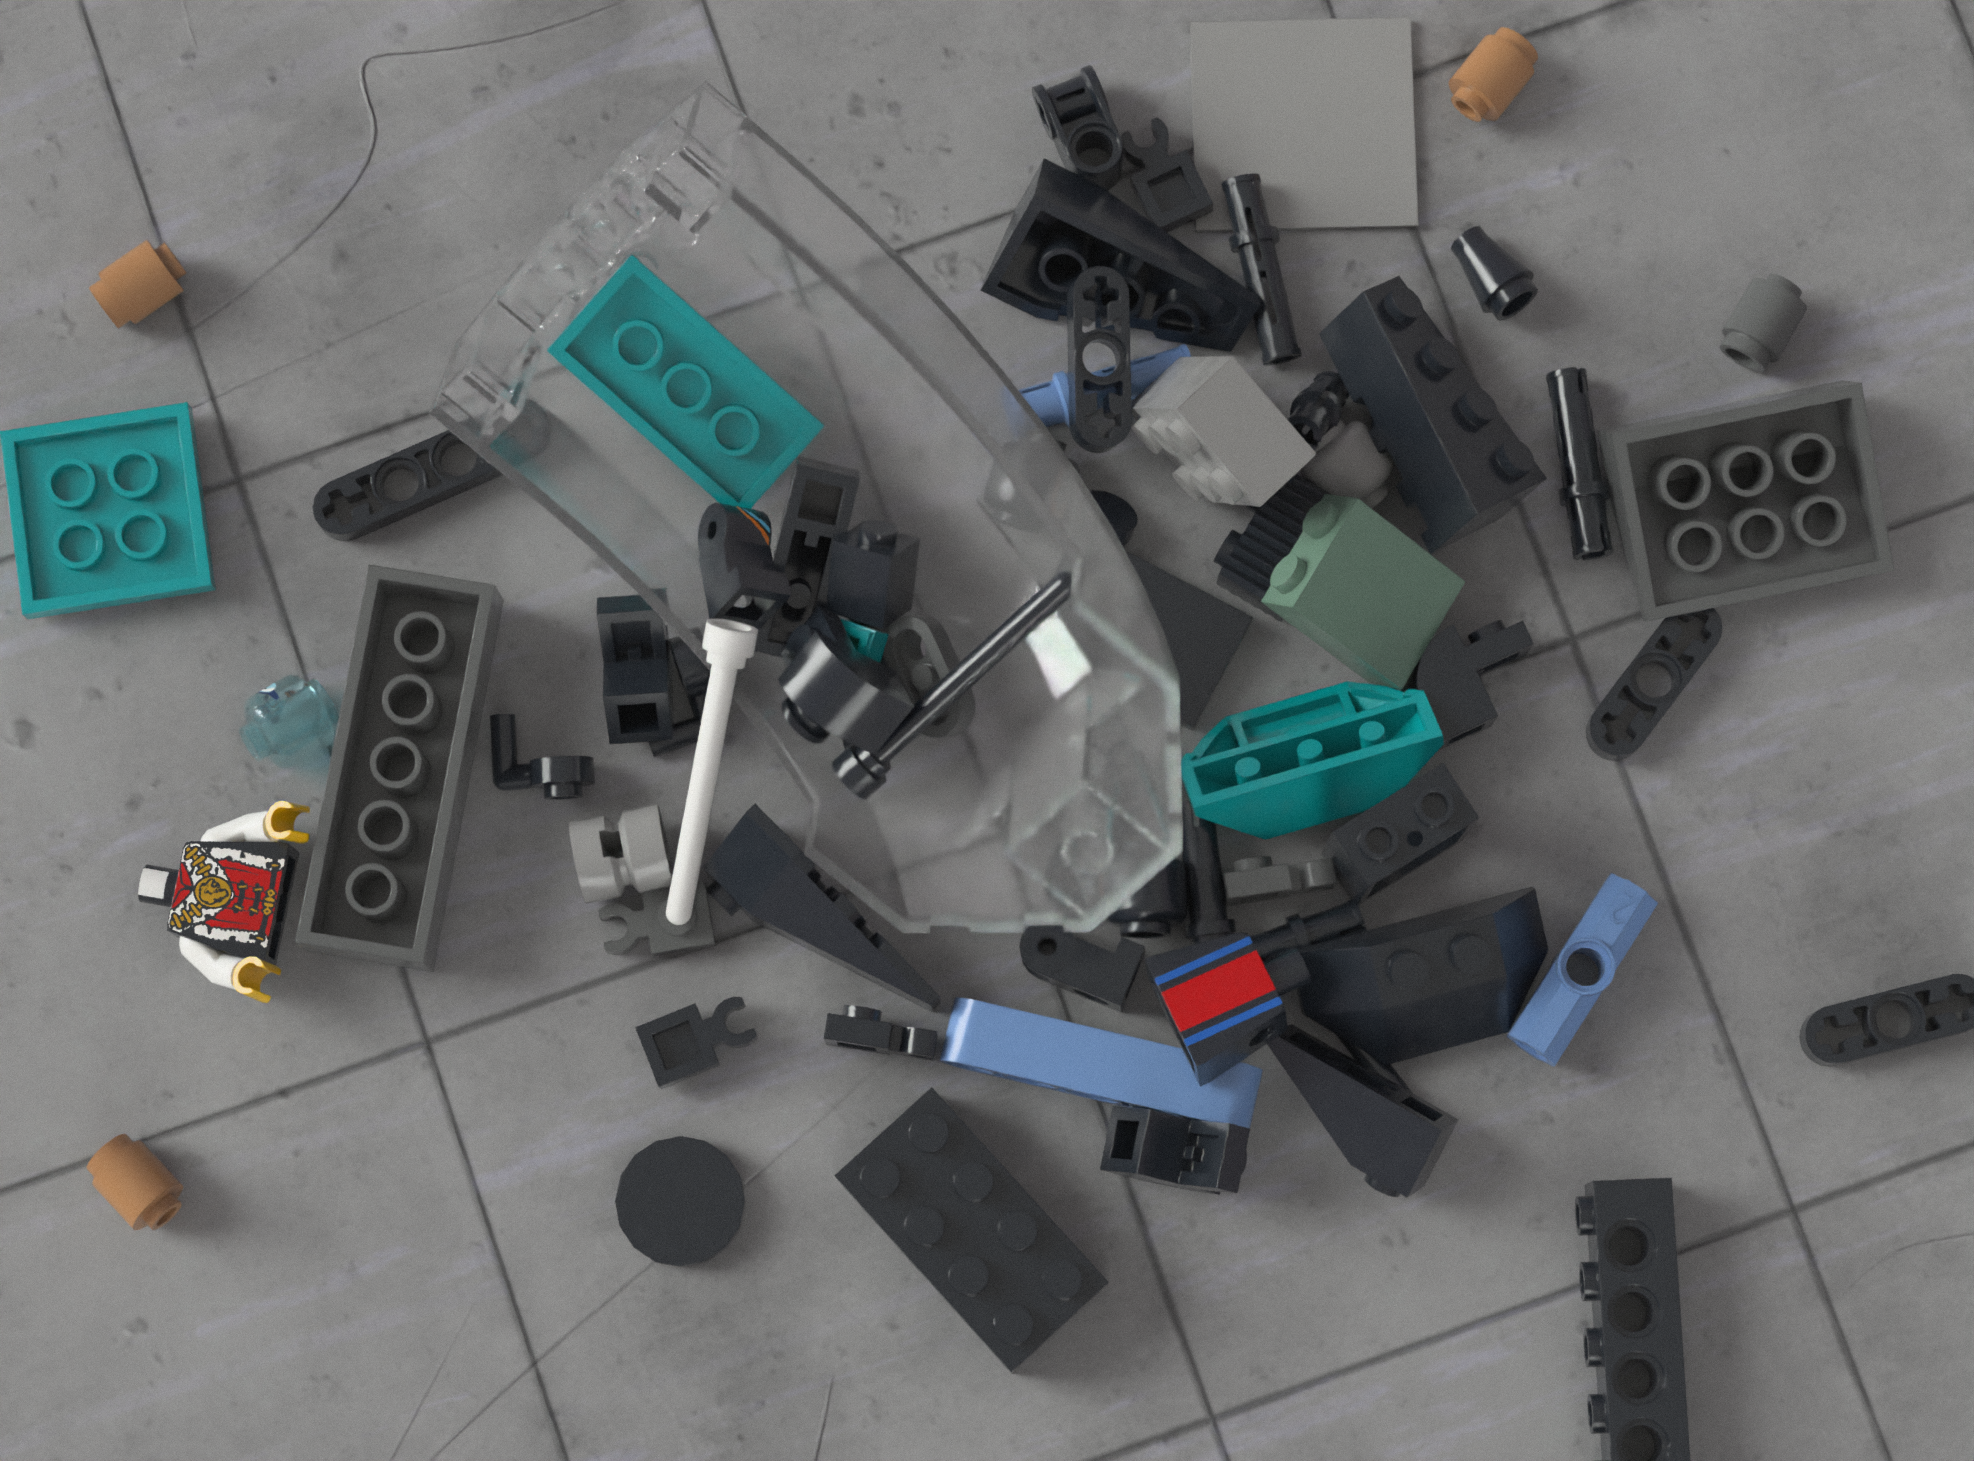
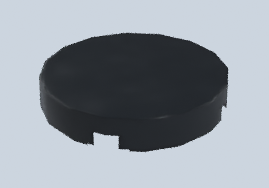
[615,1136,746,1267]

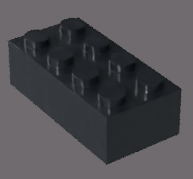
[834,1087,1109,1374]

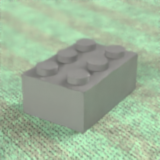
[1131,356,1316,507]

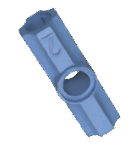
[1506,873,1658,1067]

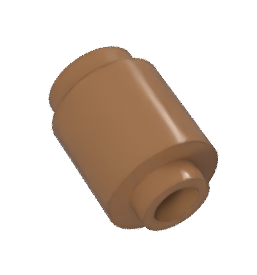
[1448,27,1538,122]
[89,239,187,329]
[87,1134,183,1230]

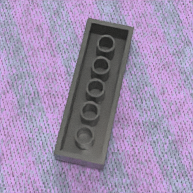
[295,564,504,972]

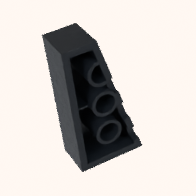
[1319,276,1547,555]

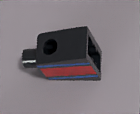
[1145,932,1311,1087]

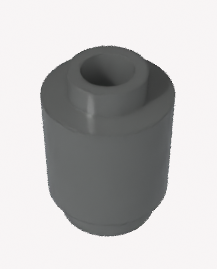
[1720,274,1807,372]

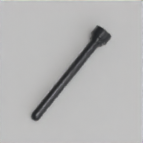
[832,571,1078,800]

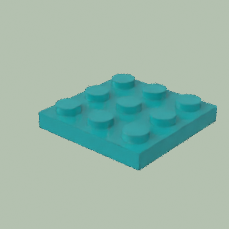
[0,402,216,620]

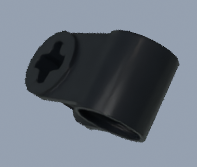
[1032,65,1123,191]

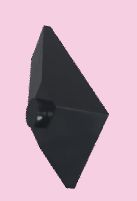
[980,158,1261,352]
[703,803,941,1012]

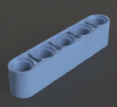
[940,997,1263,1129]

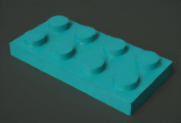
[547,253,825,509]

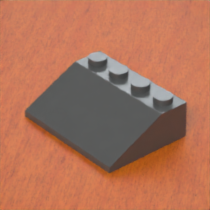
[1597,380,1895,622]

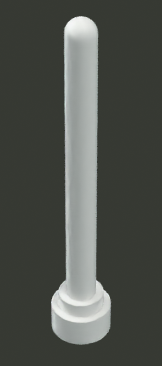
[666,619,758,925]

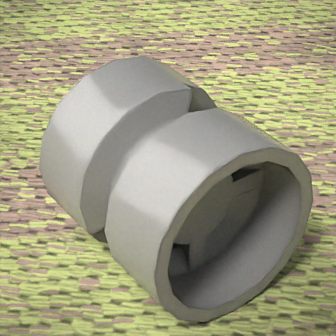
[569,804,673,904]

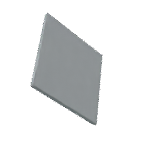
[1190,17,1419,233]

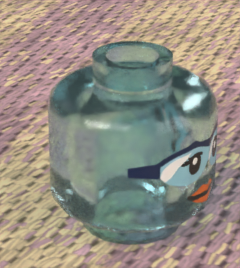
[239,674,339,769]

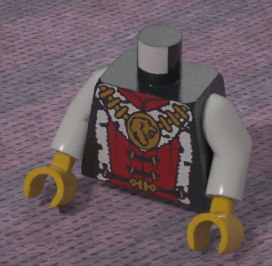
[138,801,310,1003]

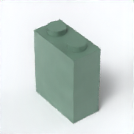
[1261,494,1466,689]

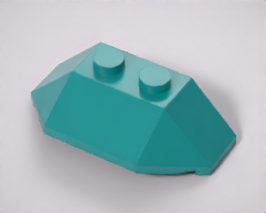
[1177,681,1444,840]

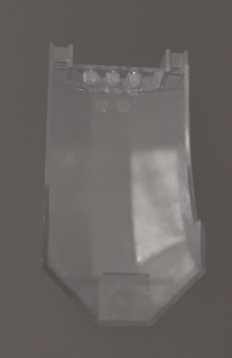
[429,81,1183,934]

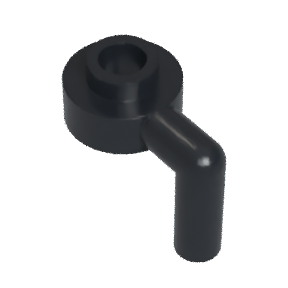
[648,631,712,757]
[490,714,595,800]

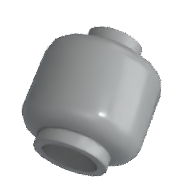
[1300,419,1394,509]

